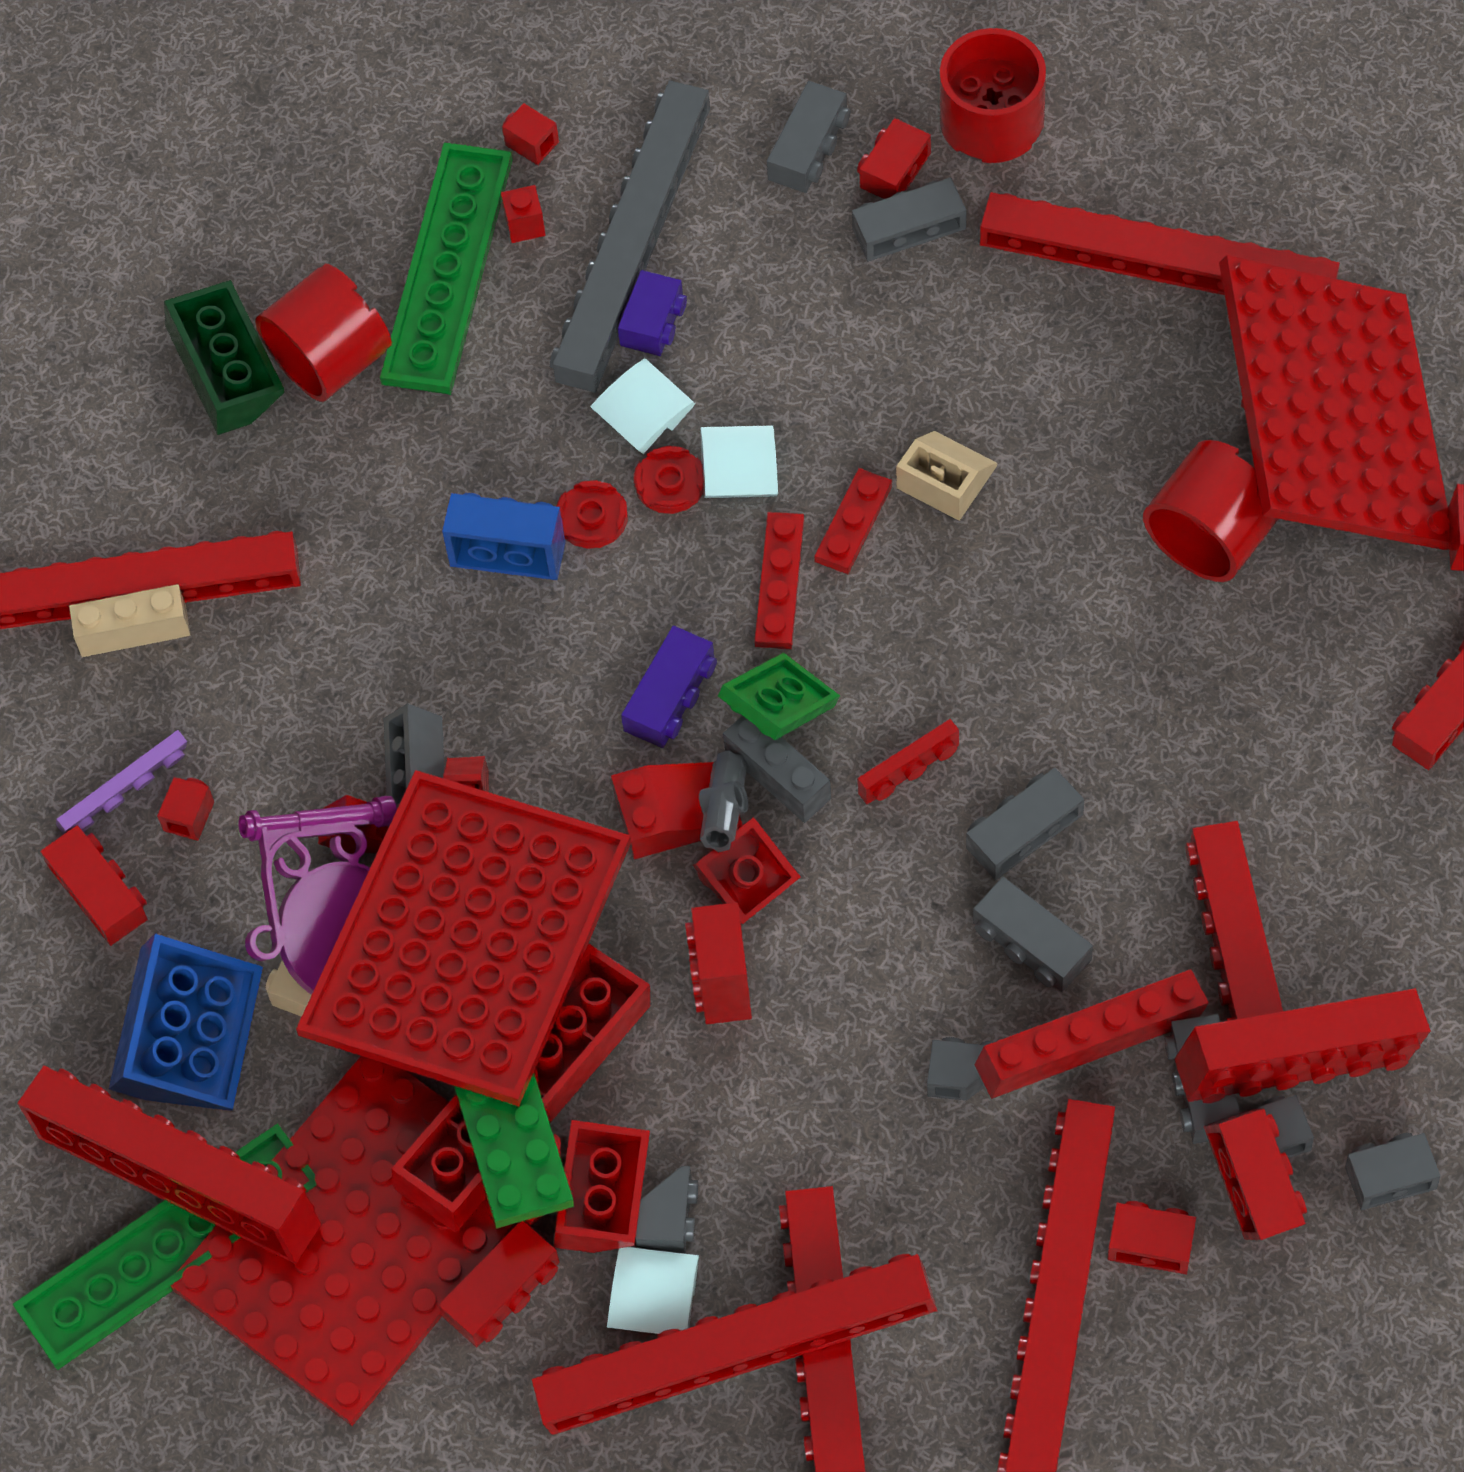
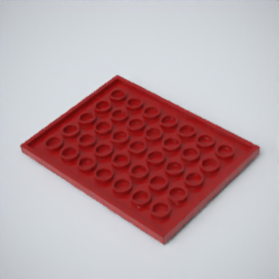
[1219,255,1450,550]
[296,770,631,1106]
[171,1056,519,1426]

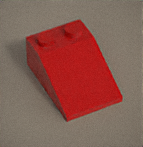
[611,762,742,860]

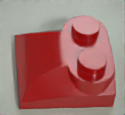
[692,817,801,925]

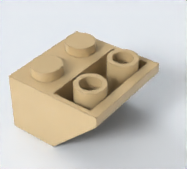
[896,431,997,521]

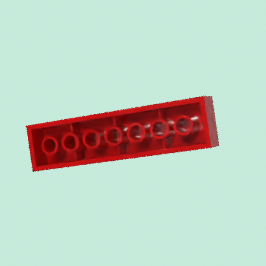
[391,943,651,1233]
[17,1065,321,1264]

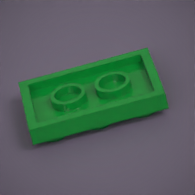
[718,653,840,740]

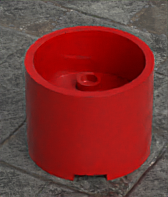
[940,28,1046,163]
[255,264,392,402]
[1143,440,1279,582]

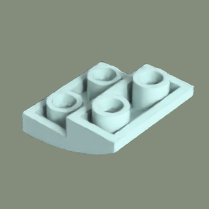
[590,358,696,454]
[700,426,778,498]
[607,1247,699,1334]

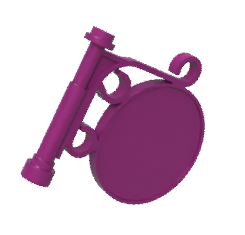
[238,796,397,995]

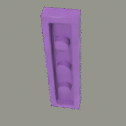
[56,730,187,835]

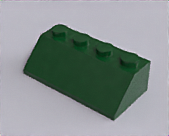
[164,280,284,435]

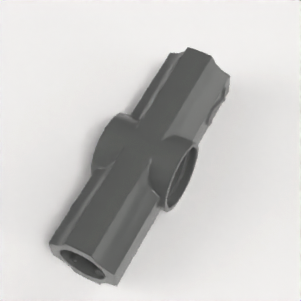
[699,750,748,852]

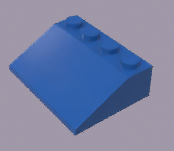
[109,934,263,1111]

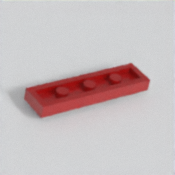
[755,512,805,649]

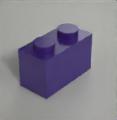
[618,270,687,356]

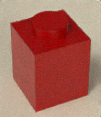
[502,103,559,165]
[501,185,546,243]
[157,777,214,841]

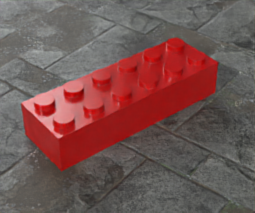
[1174,988,1431,1104]

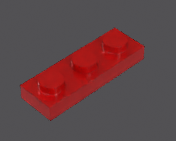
[814,468,892,574]
[857,719,959,804]

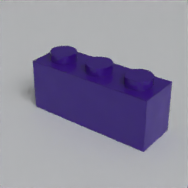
[621,625,717,748]

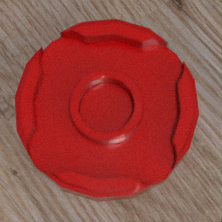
[633,446,704,514]
[556,480,628,549]

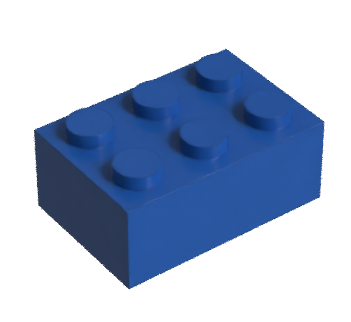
[442,493,566,580]

